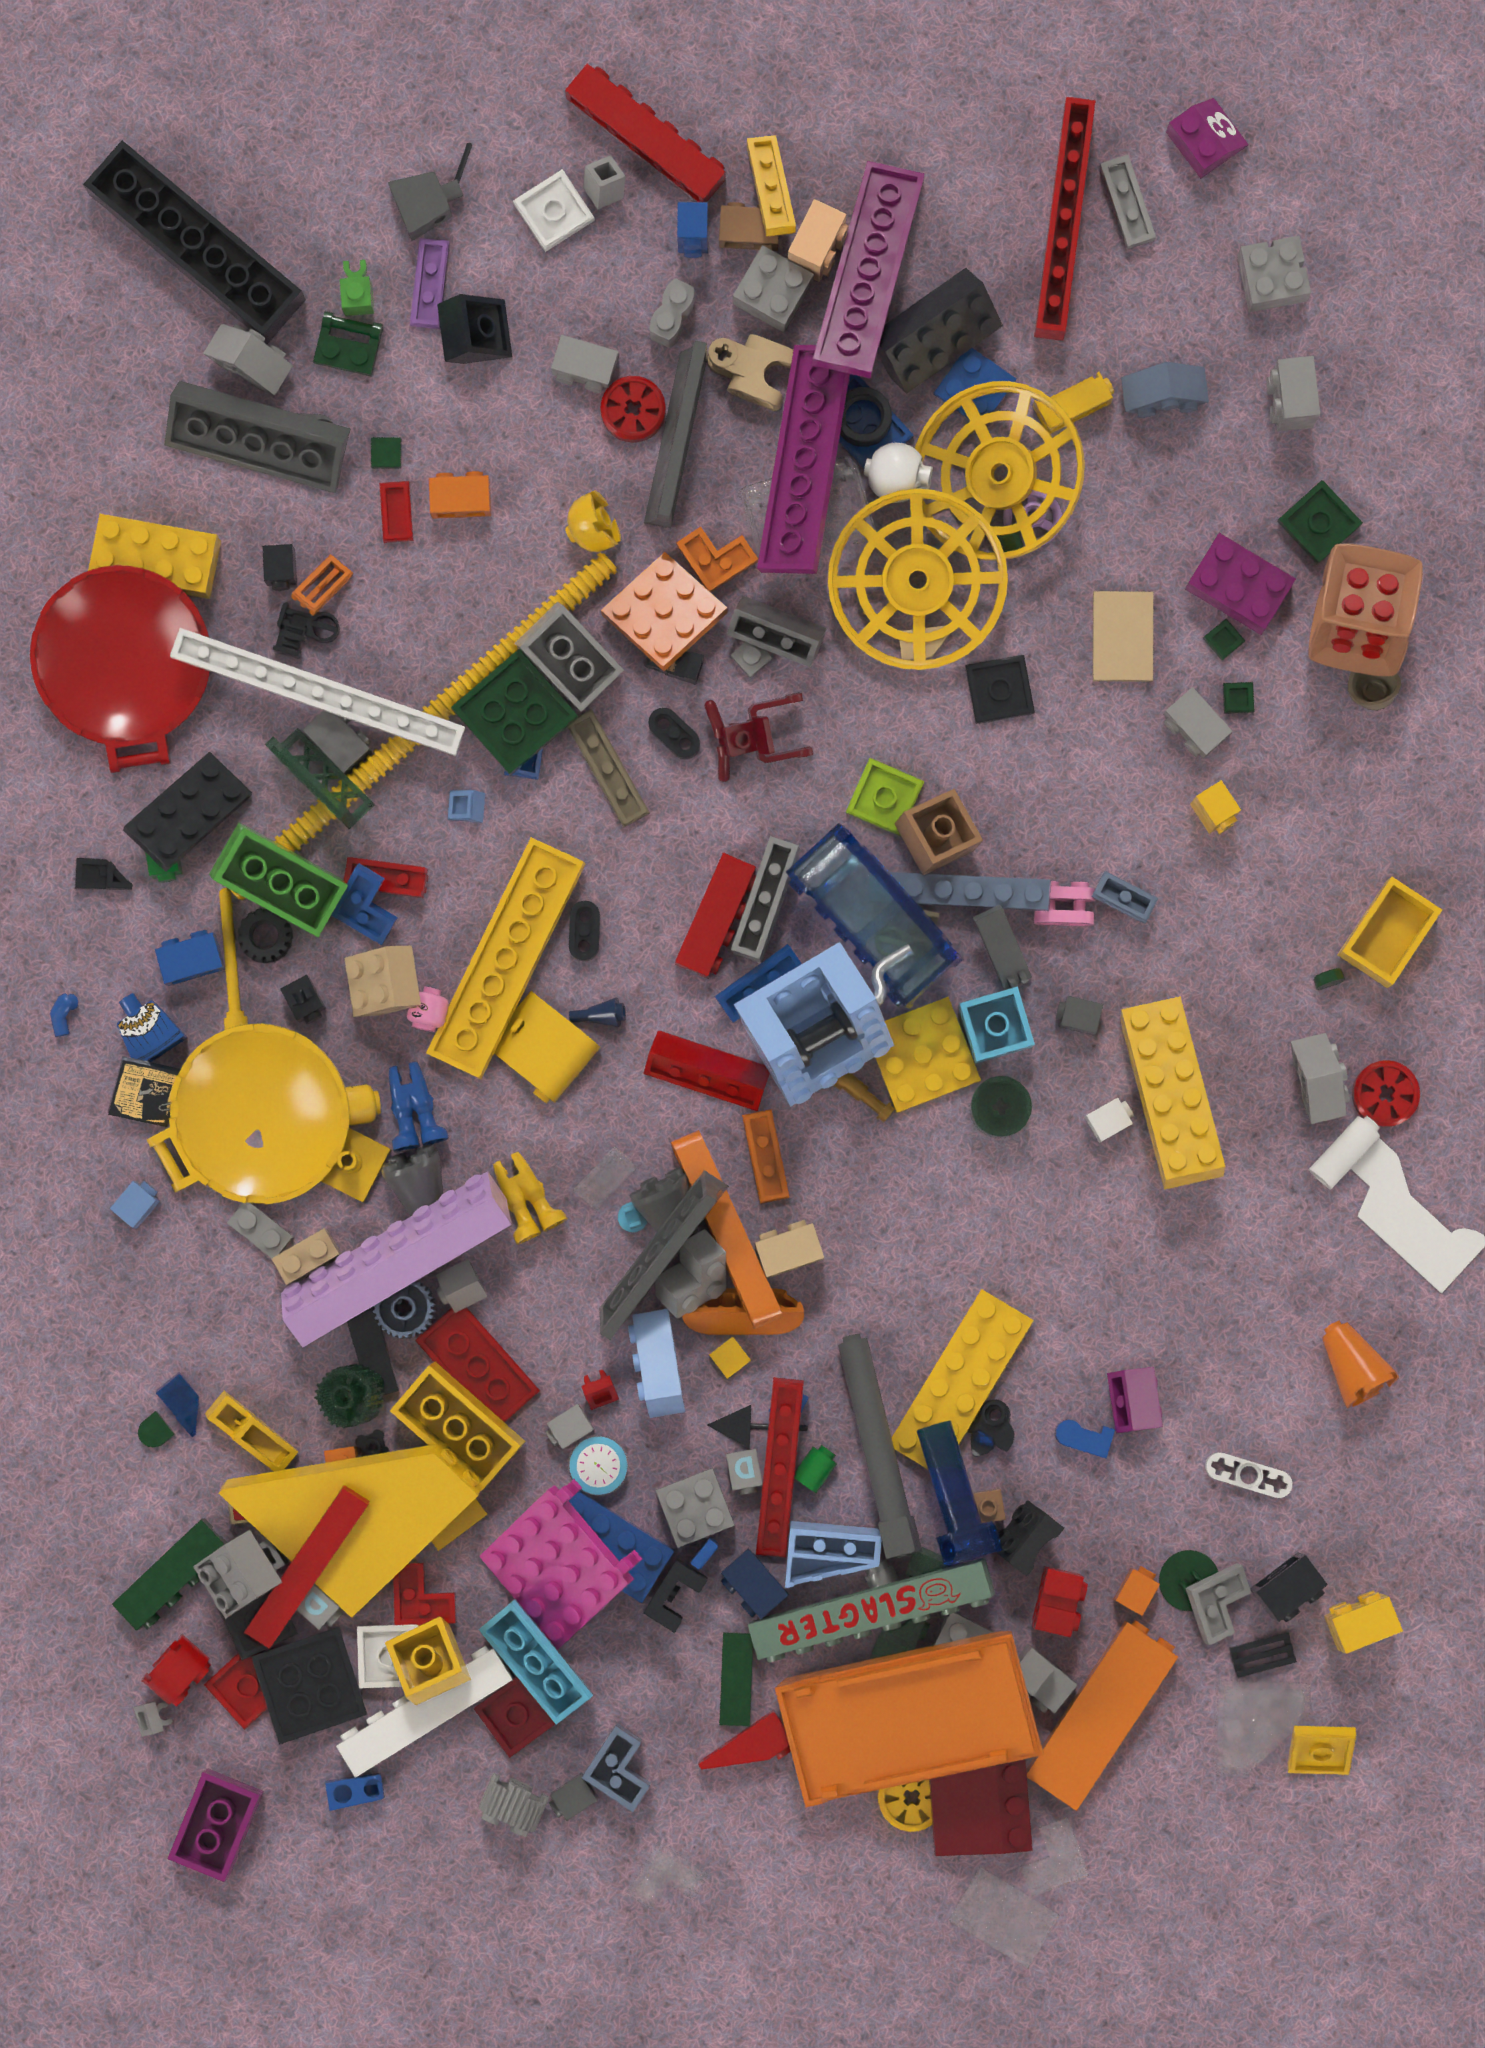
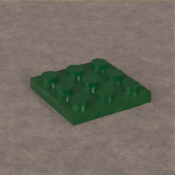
[451,649,579,776]

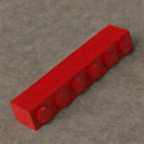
[565,63,726,202]

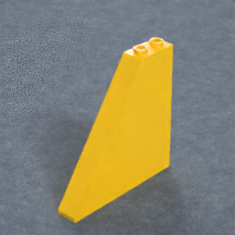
[218,1444,482,1618]

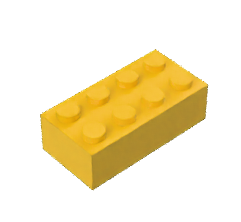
[88,513,221,599]
[390,1362,526,1491]

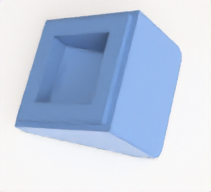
[448,790,485,823]

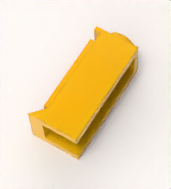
[1032,372,1114,434]

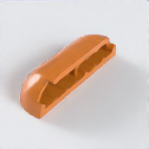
[682,1288,804,1335]

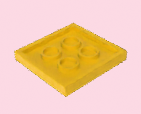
[875,996,981,1113]

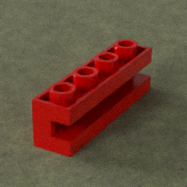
[675,852,756,979]

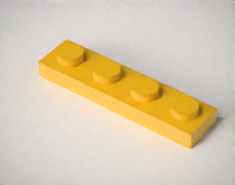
[746,135,796,236]

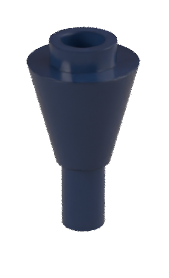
[569,997,626,1027]

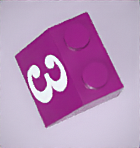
[1166,98,1249,179]

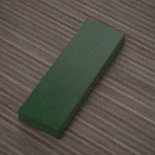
[719,1632,753,1726]

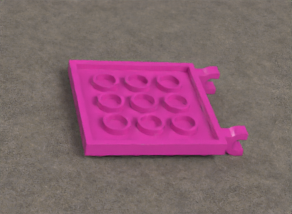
[479,1479,642,1650]

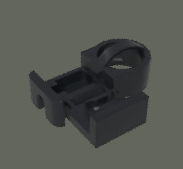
[272,602,340,659]

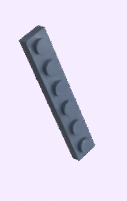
[869,871,1051,911]

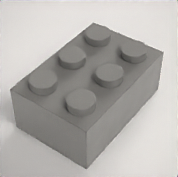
[514,602,624,712]

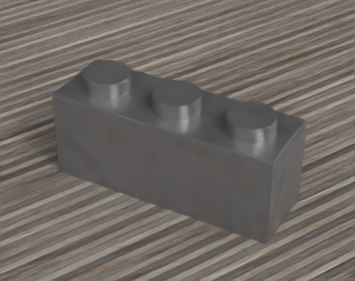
[726,596,827,667]

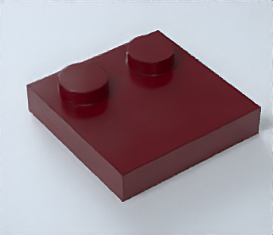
[473,1676,555,1758]

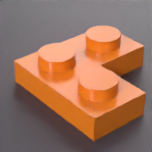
[676,527,758,592]

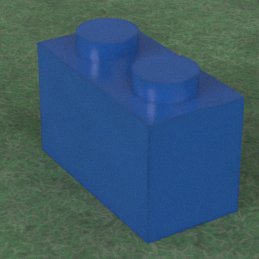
[677,202,708,258]
[155,930,225,986]

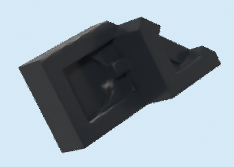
[75,858,133,890]

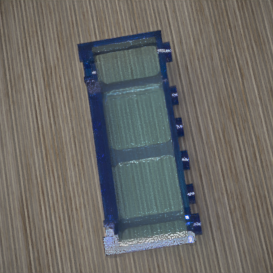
[786,823,964,1009]

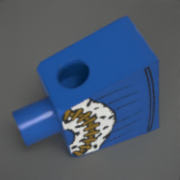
[117,993,188,1062]

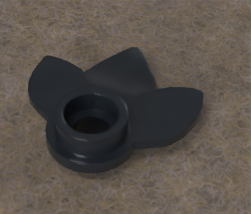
[967,1400,1015,1457]

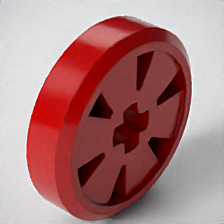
[600,376,666,443]
[1352,1060,1420,1127]

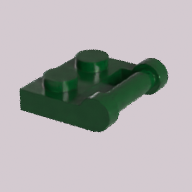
[313,311,383,376]

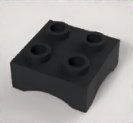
[991,1500,1064,1577]

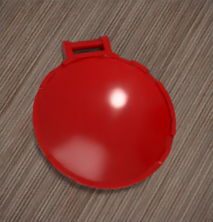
[30,565,210,773]

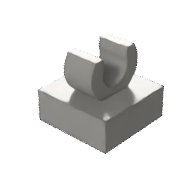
[133,1701,173,1737]

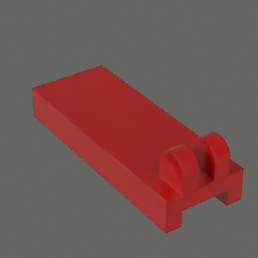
[344,857,429,898]

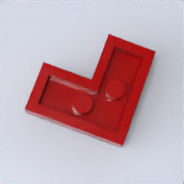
[393,1563,457,1625]

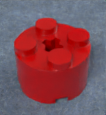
[141,1634,211,1707]

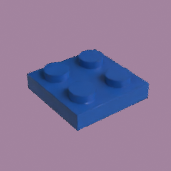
[934,348,1017,419]

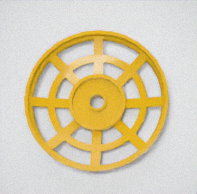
[915,381,1085,561]
[828,489,1008,670]

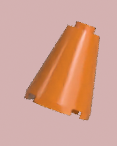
[1322,1320,1399,1408]

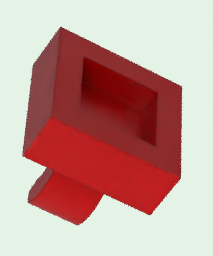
[581,1370,619,1410]

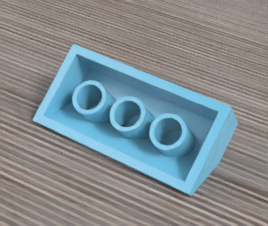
[478,1599,593,1725]

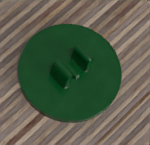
[1159,1550,1218,1611]

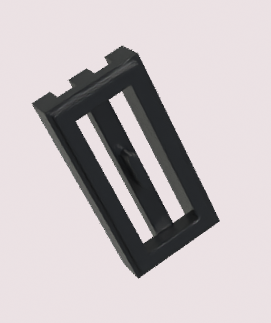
[1229,1632,1297,1678]

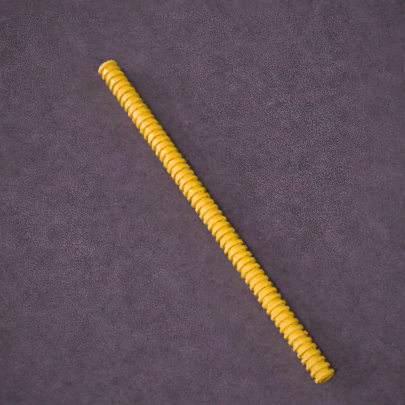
[229,552,617,901]

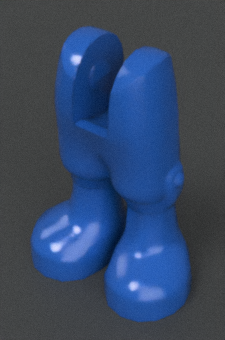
[389,1061,449,1152]

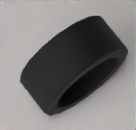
[840,387,892,447]

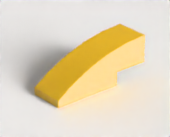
[205,1390,298,1471]

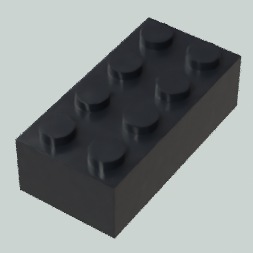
[878,268,1003,394]

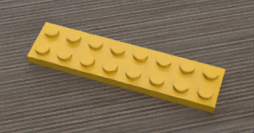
[426,837,586,1079]

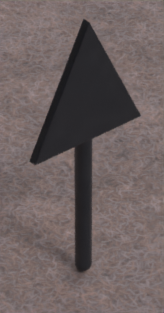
[707,1405,808,1449]

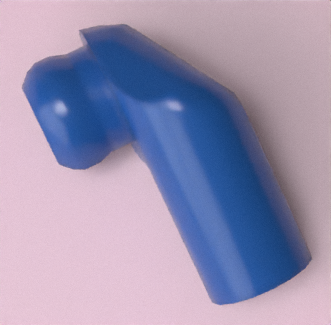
[50,993,79,1037]

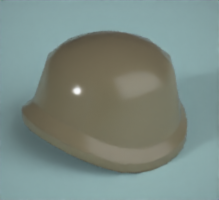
[1348,672,1401,711]

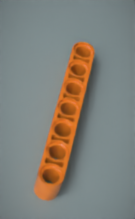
[670,1130,783,1329]

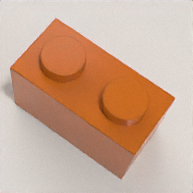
[429,471,491,519]

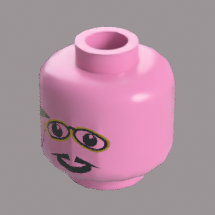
[407,986,449,1032]

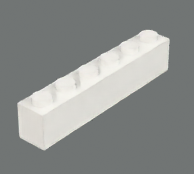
[336,1645,514,1778]

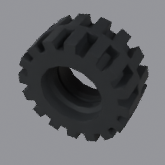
[237,908,293,963]

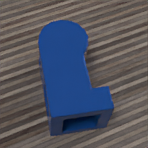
[1054,1419,1115,1459]
[325,1773,385,1811]

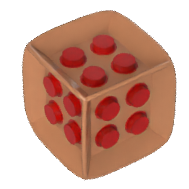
[1308,544,1423,677]

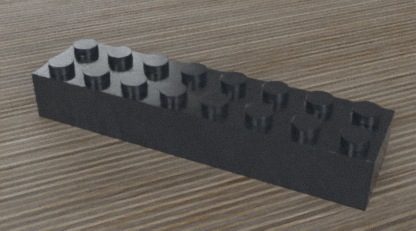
[83,140,306,344]

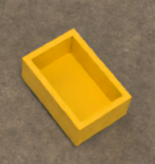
[1337,877,1442,988]

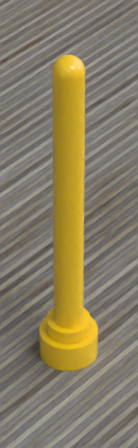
[219,888,248,1030]

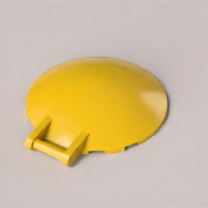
[146,1023,350,1204]

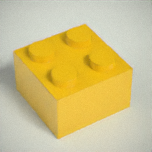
[1324,1590,1403,1654]
[385,1616,471,1705]

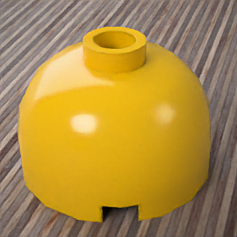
[565,490,621,552]

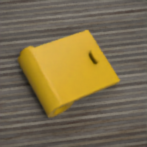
[494,991,601,1104]

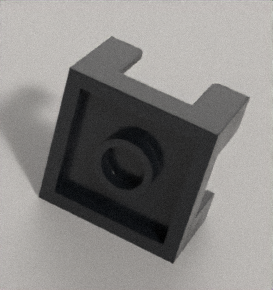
[643,1558,708,1633]

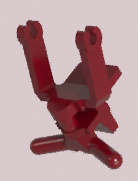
[704,692,813,782]

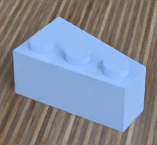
[628,1309,686,1418]
[785,1521,882,1588]

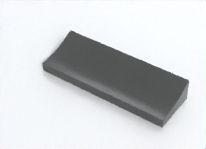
[644,341,708,529]
[164,381,351,493]
[599,1170,729,1340]

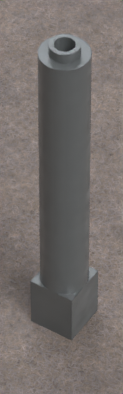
[838,1334,922,1560]

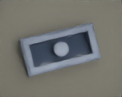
[1092,871,1158,924]

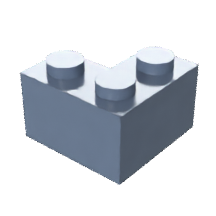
[1121,362,1209,418]
[582,1723,651,1812]

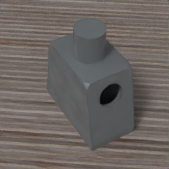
[388,172,463,241]

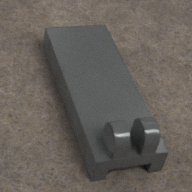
[972,905,1032,990]

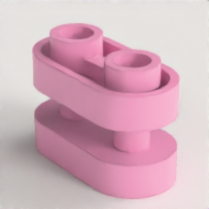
[1034,881,1095,926]

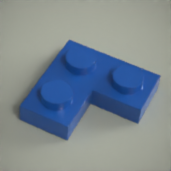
[331,863,398,945]

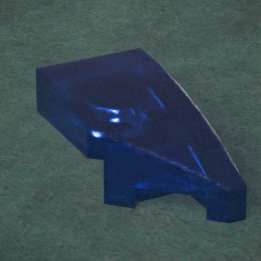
[156,1372,199,1437]

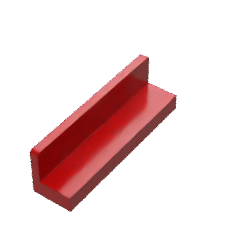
[643,1031,770,1111]

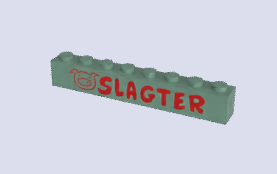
[748,1557,995,1663]

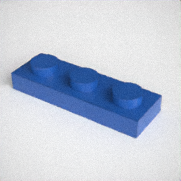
[714,944,802,1023]

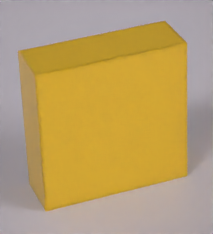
[709,1337,751,1379]

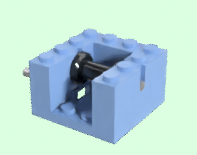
[734,942,914,1107]

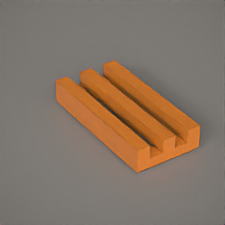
[291,554,353,616]

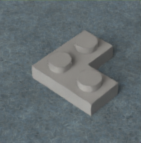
[1186,1563,1251,1645]

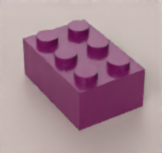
[1185,533,1296,635]
[167,1768,264,1882]

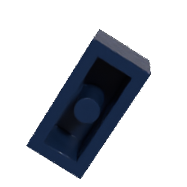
[721,1547,789,1619]

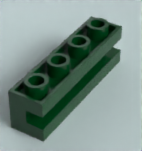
[112,1518,228,1631]

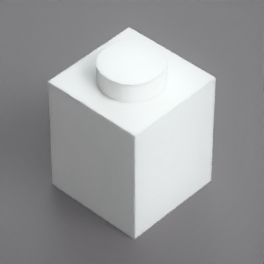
[1084,1098,1134,1143]

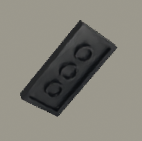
[123,752,252,872]

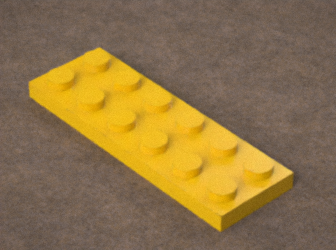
[892,1289,1034,1477]

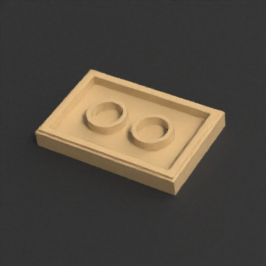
[1093,591,1153,682]

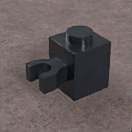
[280,975,326,1024]

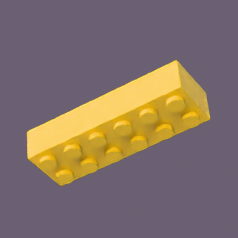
[1120,996,1226,1190]

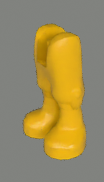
[493,1152,568,1245]

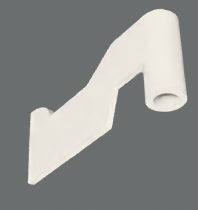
[1309,1116,1485,1294]

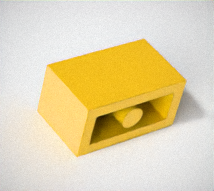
[1190,780,1241,834]

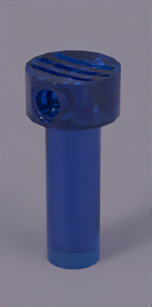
[916,1420,1003,1568]

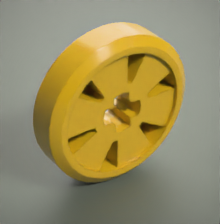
[878,1779,932,1832]

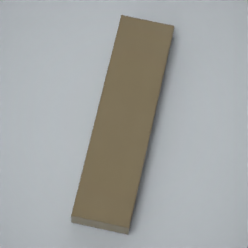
[568,709,650,828]

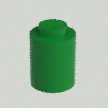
[794,1445,837,1494]

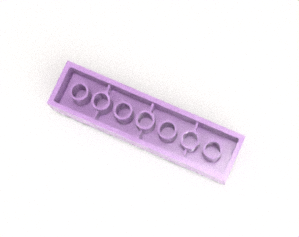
[281,1171,512,1347]

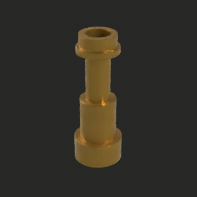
[834,1072,895,1123]

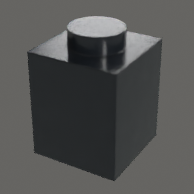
[262,544,297,591]

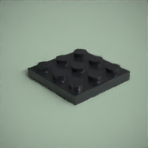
[251,1627,367,1745]

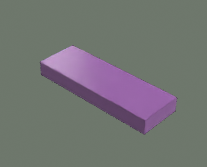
[410,238,450,329]

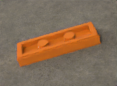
[742,1109,790,1204]

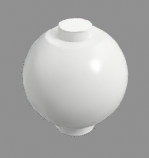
[864,442,933,503]

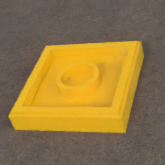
[1288,1726,1356,1775]

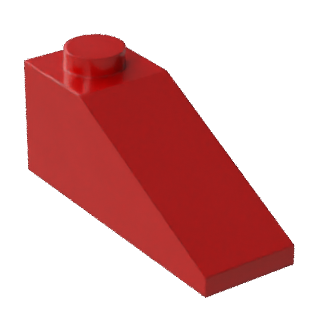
[698,1709,791,1770]

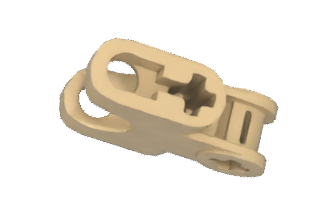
[707,334,793,411]

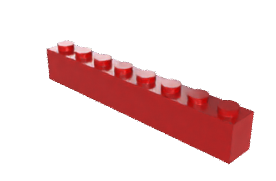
[1034,97,1096,341]

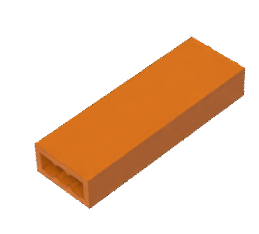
[1026,1619,1178,1811]

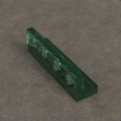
[265,728,375,830]

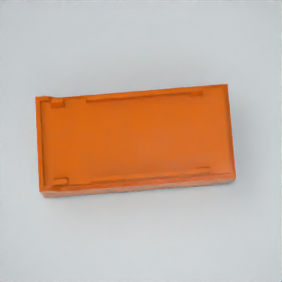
[775,1631,1044,1808]

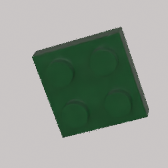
[1277,480,1363,565]

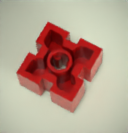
[1031,1566,1088,1637]

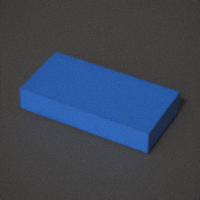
[690,1537,719,1570]

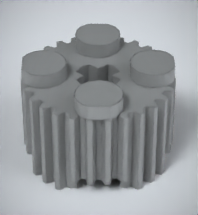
[478,1773,549,1837]

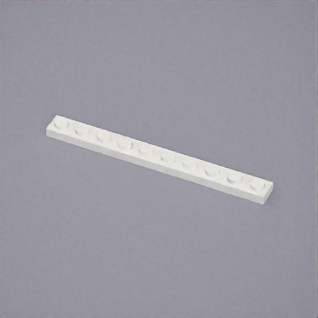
[170,628,465,756]

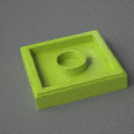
[846,758,924,836]

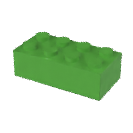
[209,822,348,937]

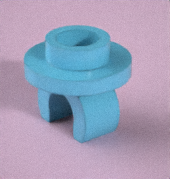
[618,1202,647,1232]

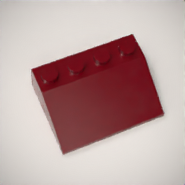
[929,1759,1033,1856]

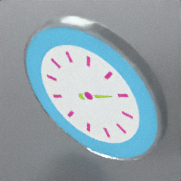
[568,1435,629,1496]

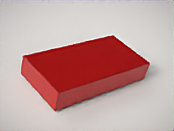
[379,481,414,543]

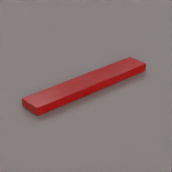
[756,1377,804,1558]
[244,1485,370,1649]

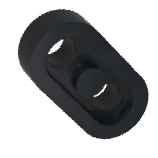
[648,708,700,759]
[569,900,600,961]

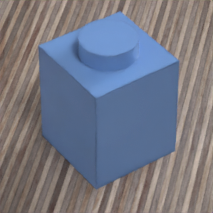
[110,1181,160,1229]

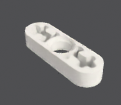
[1205,1452,1292,1498]

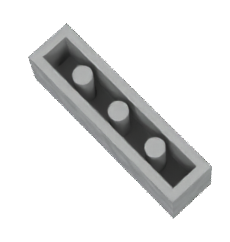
[731,836,801,963]

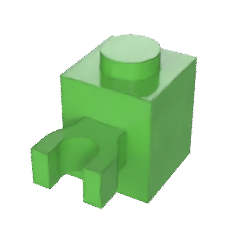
[340,260,374,316]

